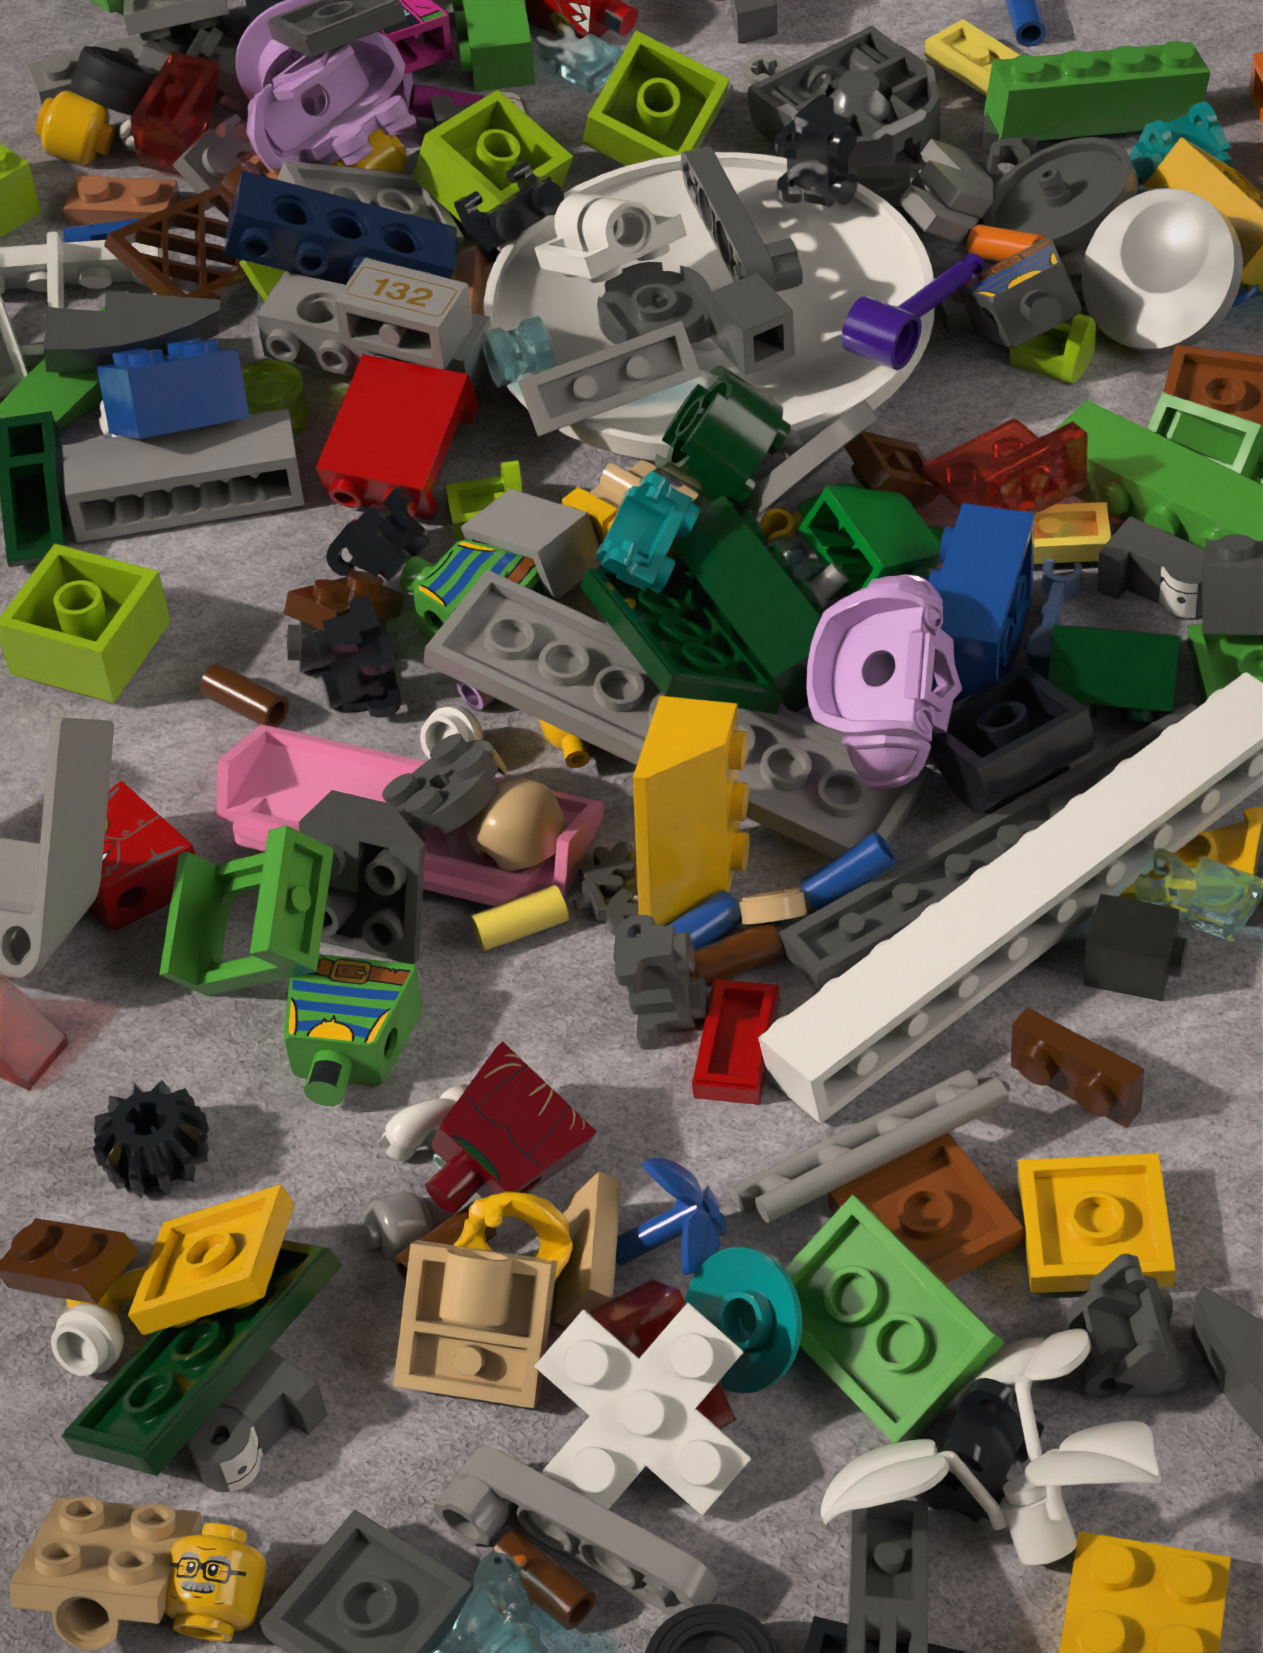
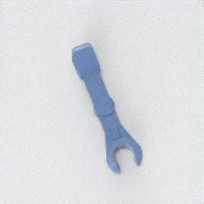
[1027,559,1082,678]

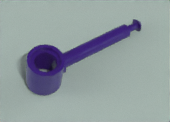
[841,253,984,370]

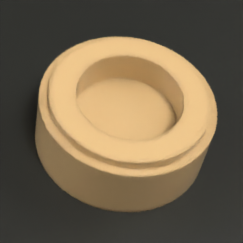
[739,888,807,924]

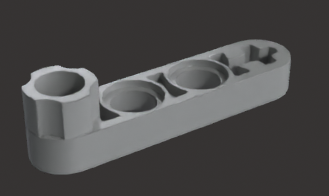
[434,1446,720,1616]

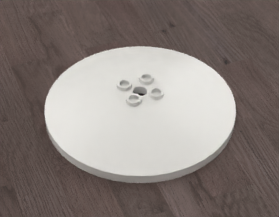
[484,152,934,461]

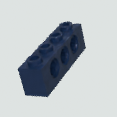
[224,170,457,285]

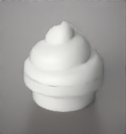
[420,705,483,759]
[51,1304,124,1376]

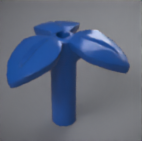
[615,1158,727,1275]

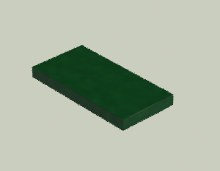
[580,567,784,714]
[61,1240,342,1476]

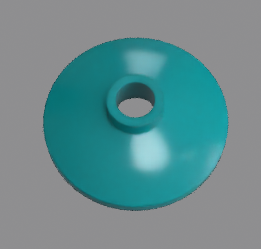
[684,1247,802,1393]

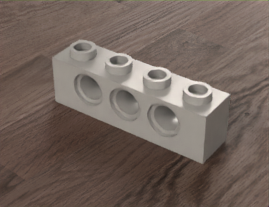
[257,272,493,392]

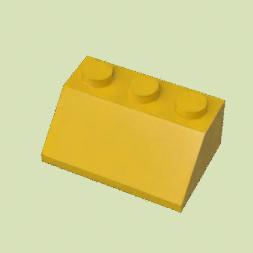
[1144,137,1263,293]
[633,696,750,926]

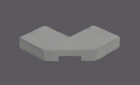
[919,139,993,217]
[899,169,980,245]

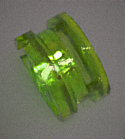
[241,359,310,438]

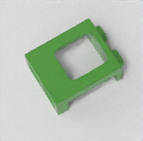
[159,825,334,996]

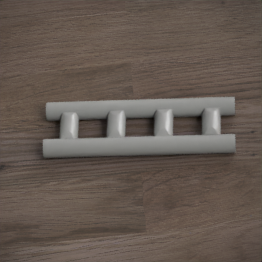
[730,1069,1009,1223]

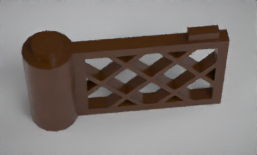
[104,161,268,304]

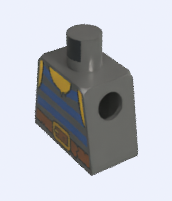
[957,236,1082,348]

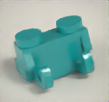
[1129,101,1233,184]
[595,472,700,593]

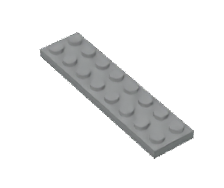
[424,569,928,858]

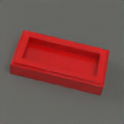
[692,979,780,1105]

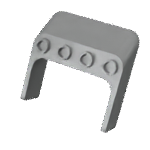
[0,717,114,978]

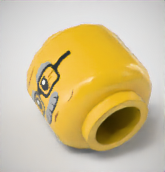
[164,1523,267,1642]

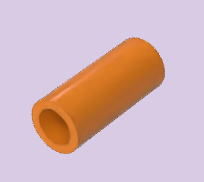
[967,225,1047,262]

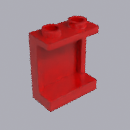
[316,354,479,519]

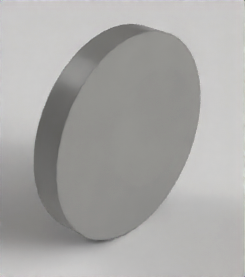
[1081,188,1243,354]
[733,400,880,520]

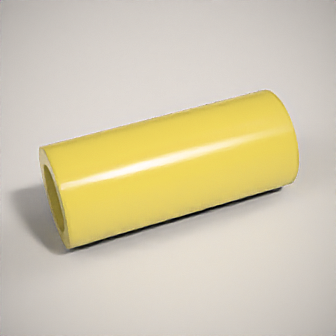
[470,885,569,952]

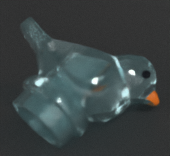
[429,1552,548,1653]

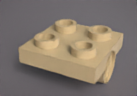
[393,1240,557,1408]
[9,1496,201,1651]

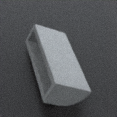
[62,408,305,543]

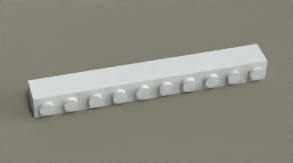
[758,672,1263,1124]

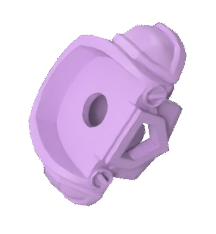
[246,32,412,170]
[806,574,962,790]

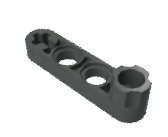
[681,146,803,292]

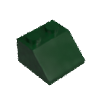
[1048,624,1183,722]

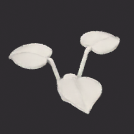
[820,1328,1161,1566]

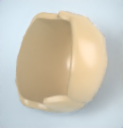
[464,777,567,871]

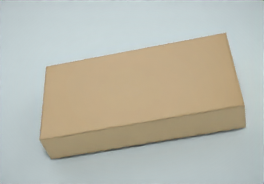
[554,1171,621,1327]

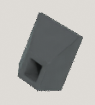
[299,790,425,964]

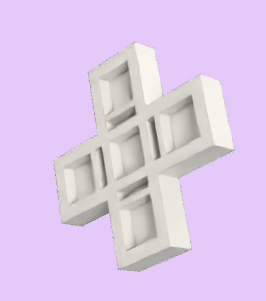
[534,1303,752,1516]

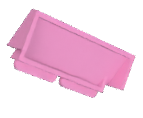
[216,724,604,907]

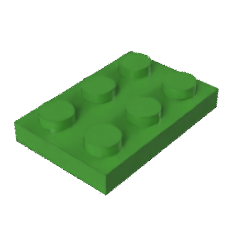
[785,1194,1005,1443]

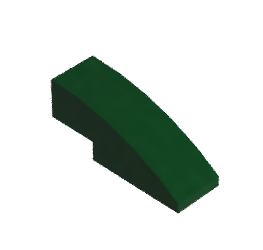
[0,411,67,567]

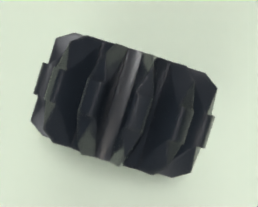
[93,1080,209,1199]

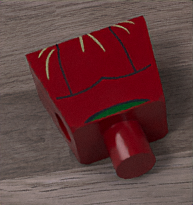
[425,1041,597,1214]

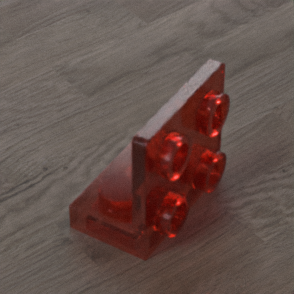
[923,419,1088,515]

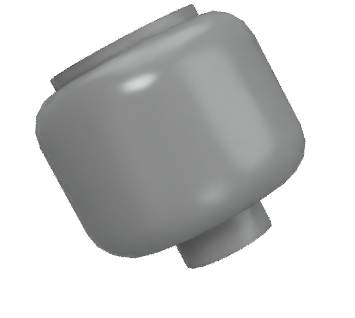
[360,1192,435,1262]

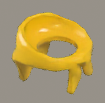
[453,1191,573,1280]

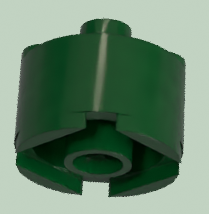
[655,365,791,505]

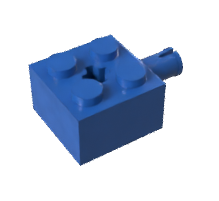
[97,338,250,439]

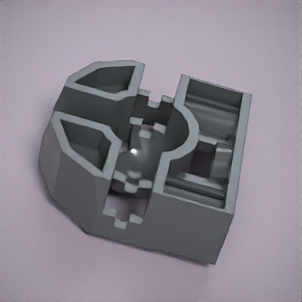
[748,26,940,175]

